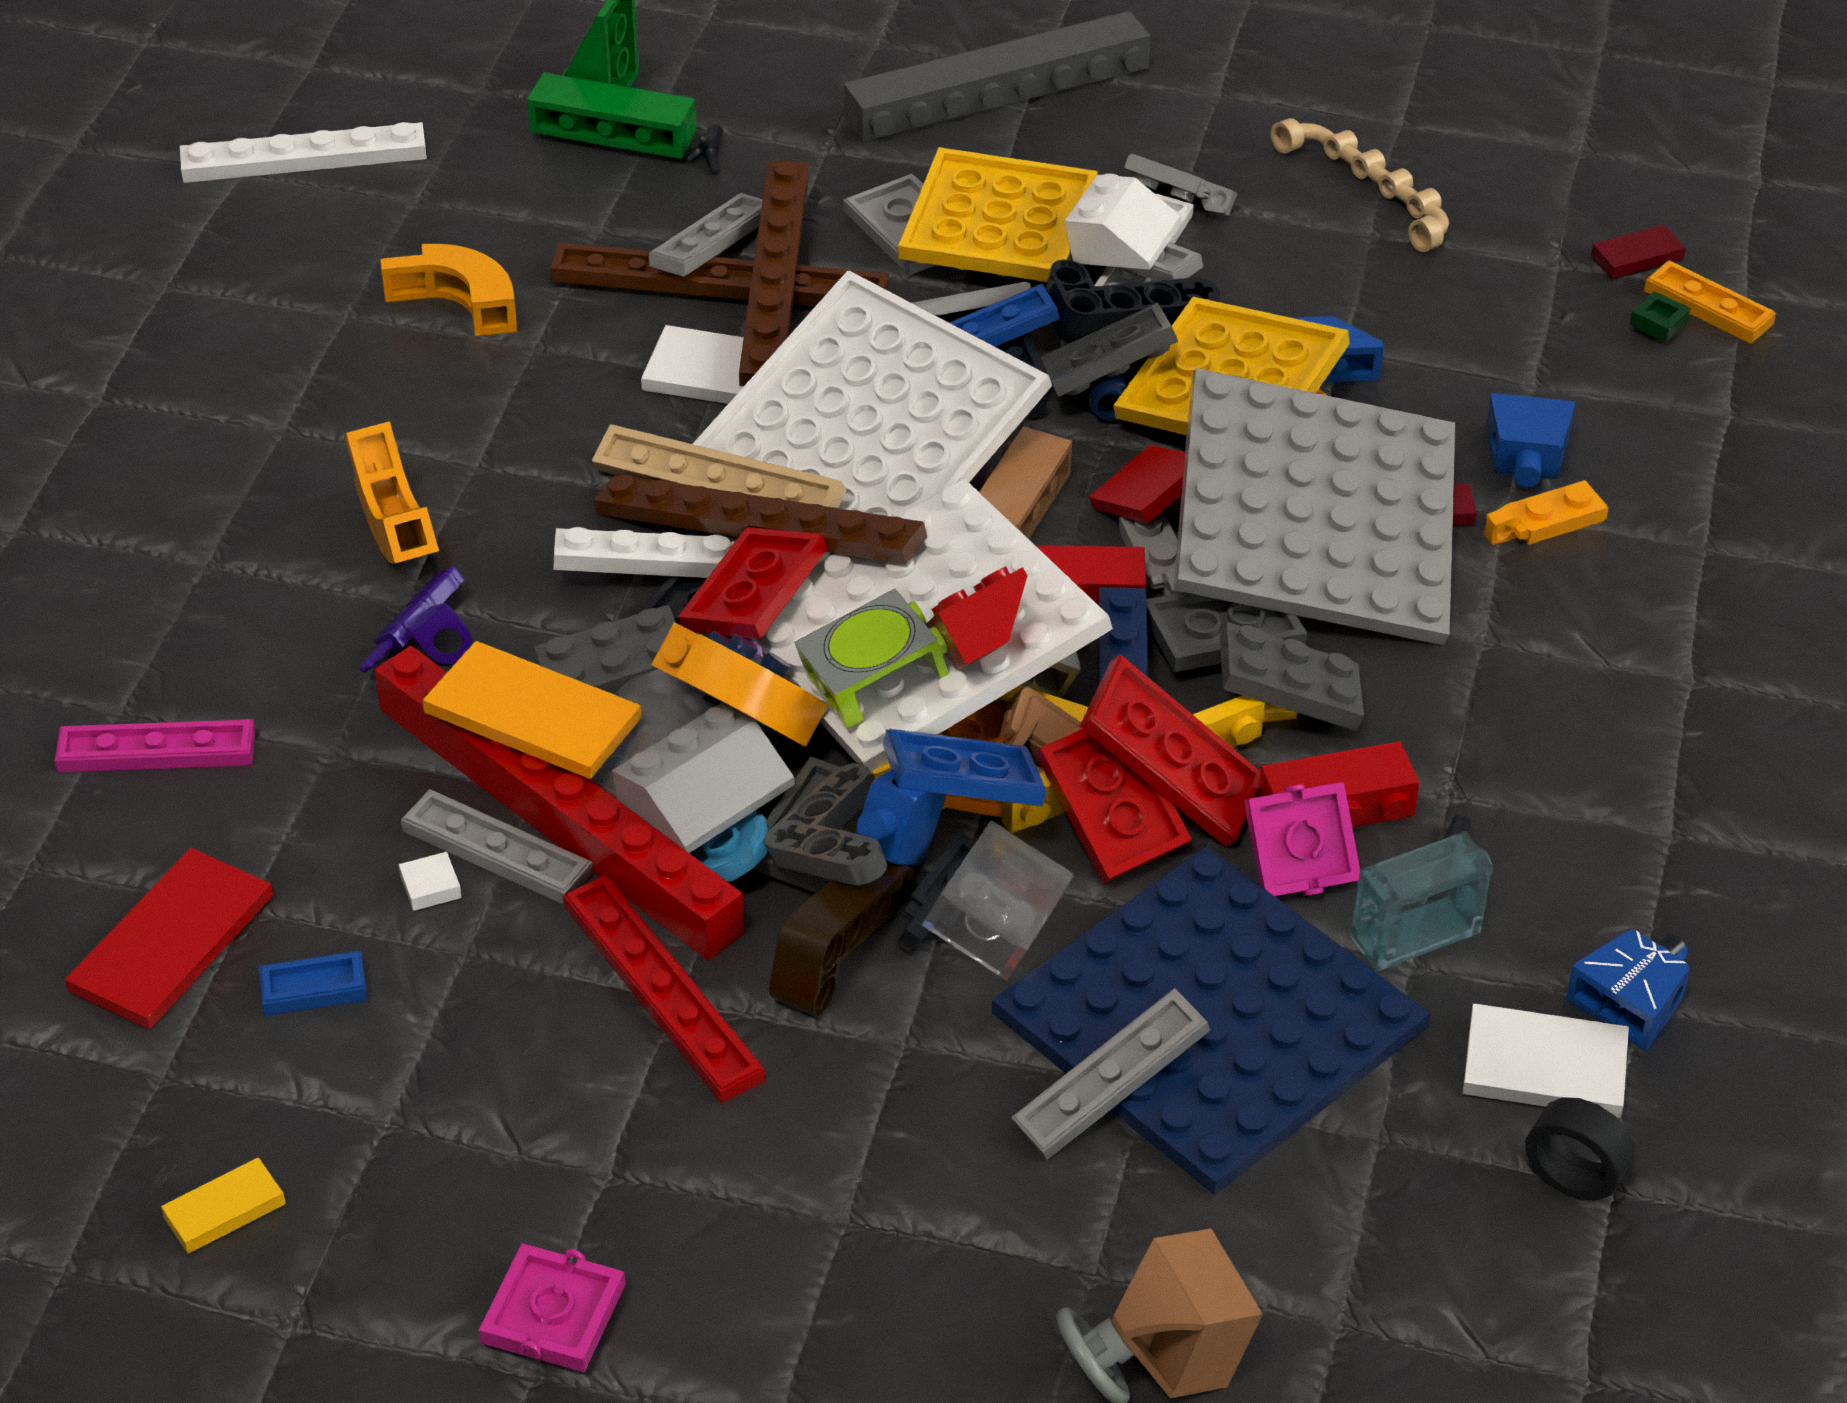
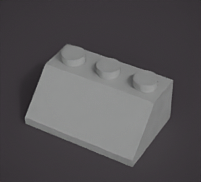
[612,703,795,853]

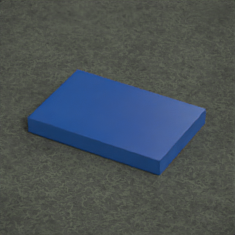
[883,729,1046,806]

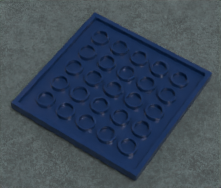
[992,845,1431,1195]

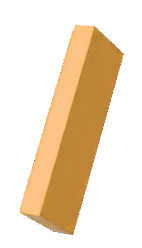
[1644,260,1776,344]

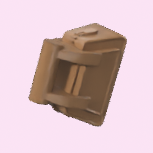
[1000,686,1082,773]

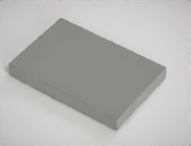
[843,173,935,276]

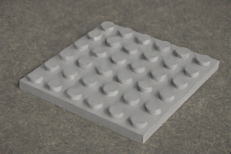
[1174,368,1455,645]

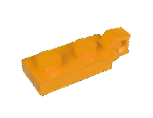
[1483,480,1609,546]

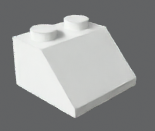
[1065,174,1182,270]

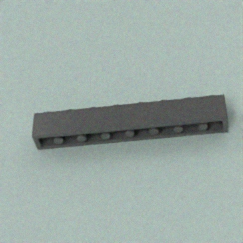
[844,11,1151,142]

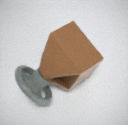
[1056,1228,1263,1403]

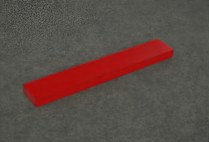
[563,875,766,1103]

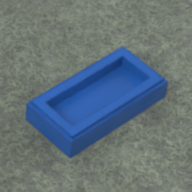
[258,951,368,1016]

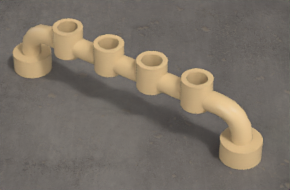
[1271,118,1449,252]

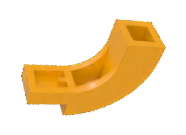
[380,244,518,336]
[344,421,439,564]
[651,622,829,747]

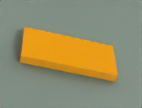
[423,641,642,779]

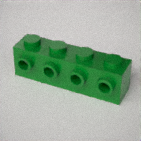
[527,72,697,159]

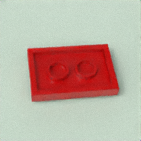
[678,527,828,639]
[1035,729,1192,884]

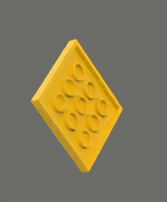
[898,147,1098,283]
[1113,297,1350,435]

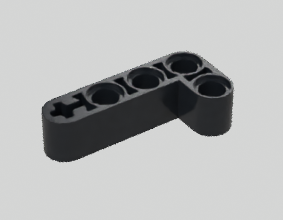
[1045,259,1220,344]

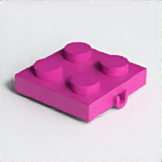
[1244,782,1362,896]
[479,1243,626,1373]

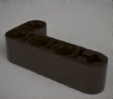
[769,860,915,1017]

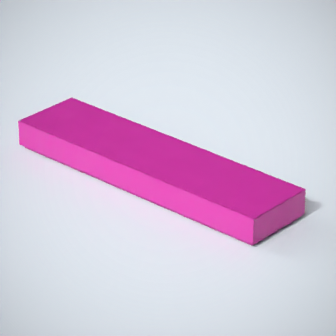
[55,719,255,773]

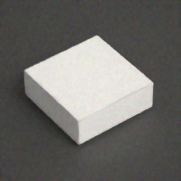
[398,852,462,911]

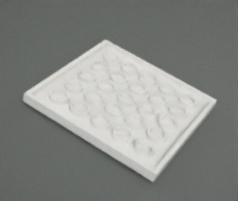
[693,270,1052,517]
[750,479,1113,774]

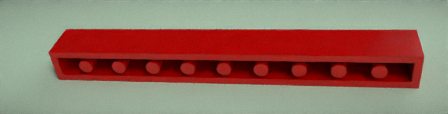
[374,646,744,961]

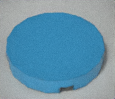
[689,811,771,882]

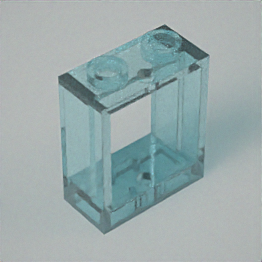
[1351,831,1493,972]

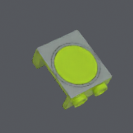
[794,588,949,729]

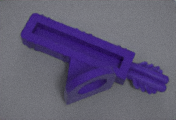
[359,567,472,672]

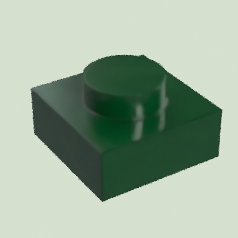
[1629,291,1691,342]

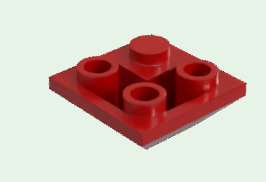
[927,566,1028,670]

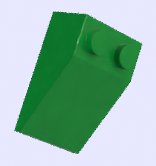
[562,0,639,87]

